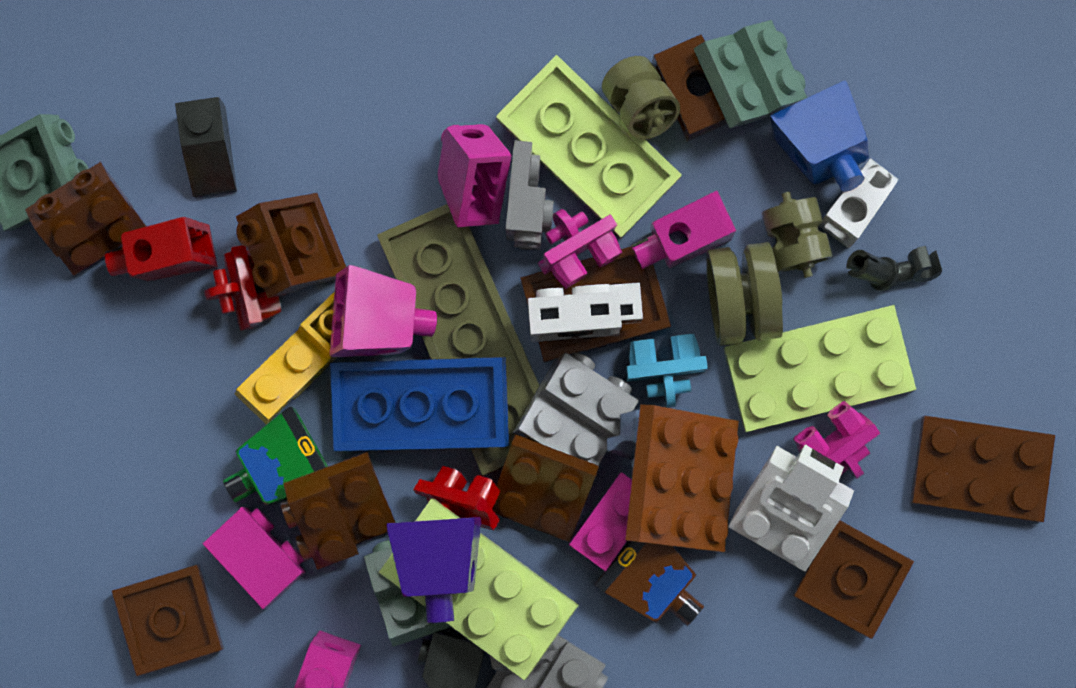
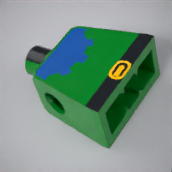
[223,406,328,506]

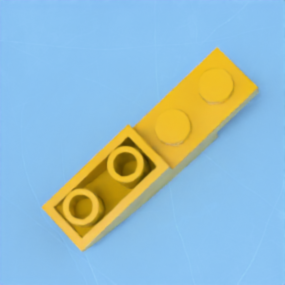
[235,267,361,425]

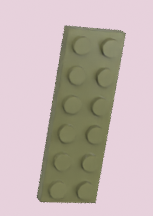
[377,204,539,476]

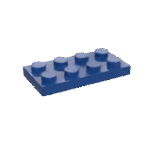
[330,357,509,451]

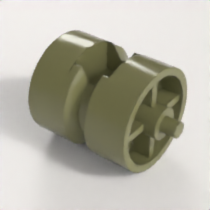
[602,56,680,139]
[761,192,833,278]

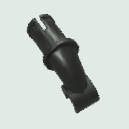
[846,246,943,291]

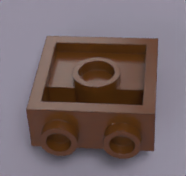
[25,161,146,275]
[236,193,346,298]
[281,452,396,570]

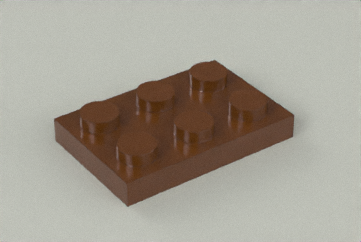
[520,247,671,363]
[910,415,1055,522]

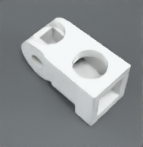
[819,158,899,248]

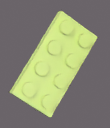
[496,55,682,239]
[723,305,916,433]
[379,499,579,680]

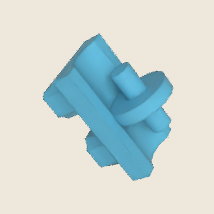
[625,334,708,408]

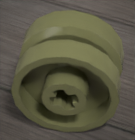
[706,242,783,346]

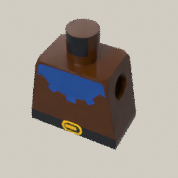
[594,541,704,626]

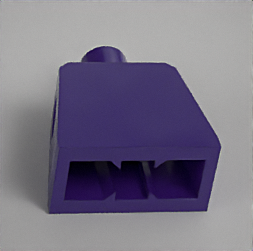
[387,517,481,623]

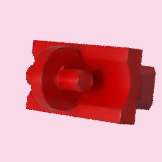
[204,245,281,331]
[413,466,500,531]

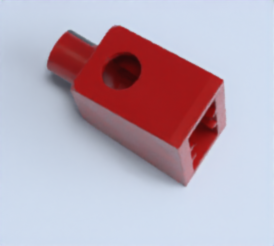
[105,217,218,281]

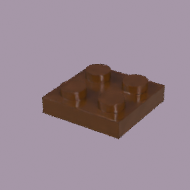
[492,434,599,542]
[792,520,914,639]
[112,564,224,676]

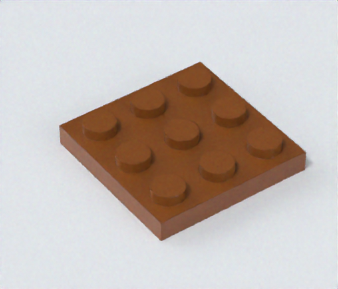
[625,404,739,552]

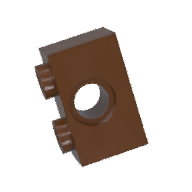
[652,34,728,141]

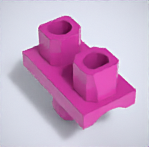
[538,209,622,288]
[794,401,881,479]

